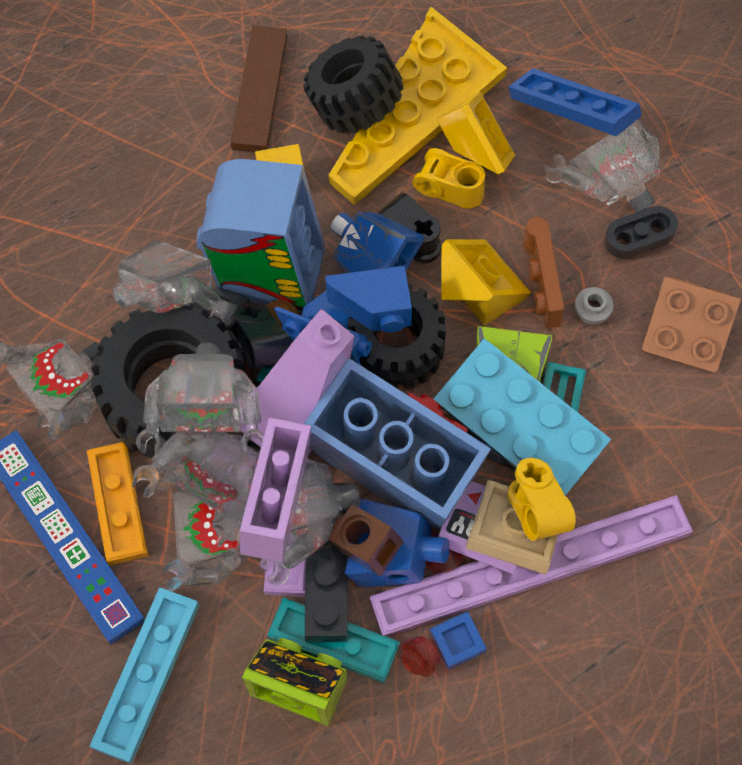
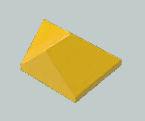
[437,91,515,174]
[441,239,531,326]

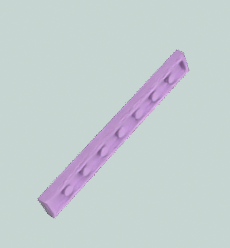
[370,495,693,637]

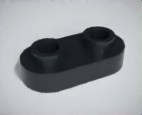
[604,206,678,259]

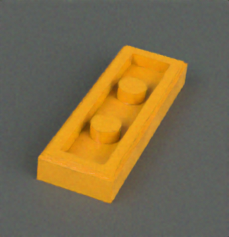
[87,442,149,566]

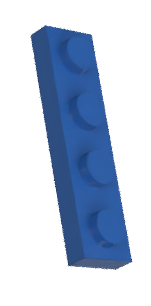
[508,68,642,136]

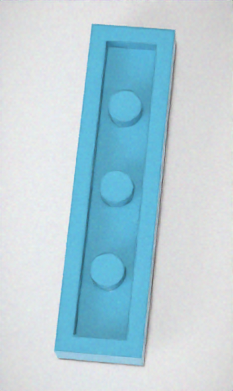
[89,587,200,765]

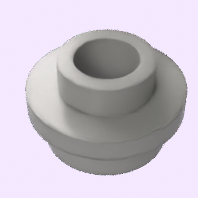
[575,287,614,325]

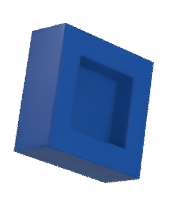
[430,611,487,670]

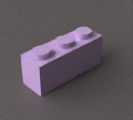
[240,418,311,563]

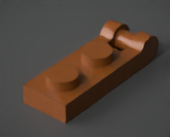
[523,217,564,328]

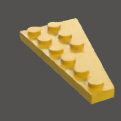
[328,7,507,205]

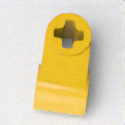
[412,148,485,209]
[507,458,576,541]

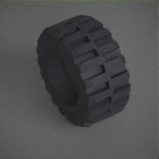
[91,303,248,460]

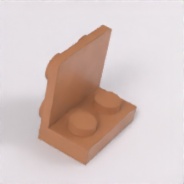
[642,274,741,372]

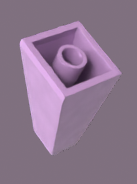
[231,309,354,453]

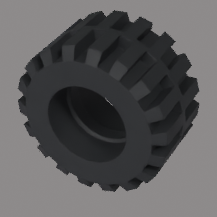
[303,35,404,134]
[348,284,446,389]

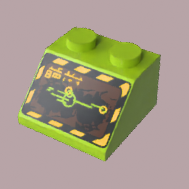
[242,638,347,726]

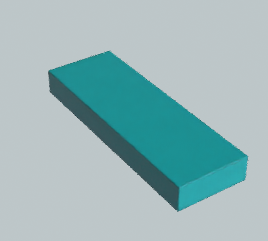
[267,597,400,684]

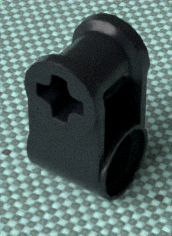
[377,192,442,263]
[234,303,291,370]

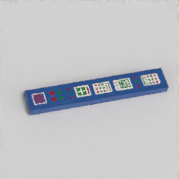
[0,430,145,645]

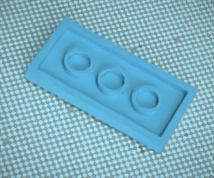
[434,338,611,496]

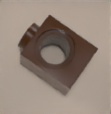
[328,504,404,577]

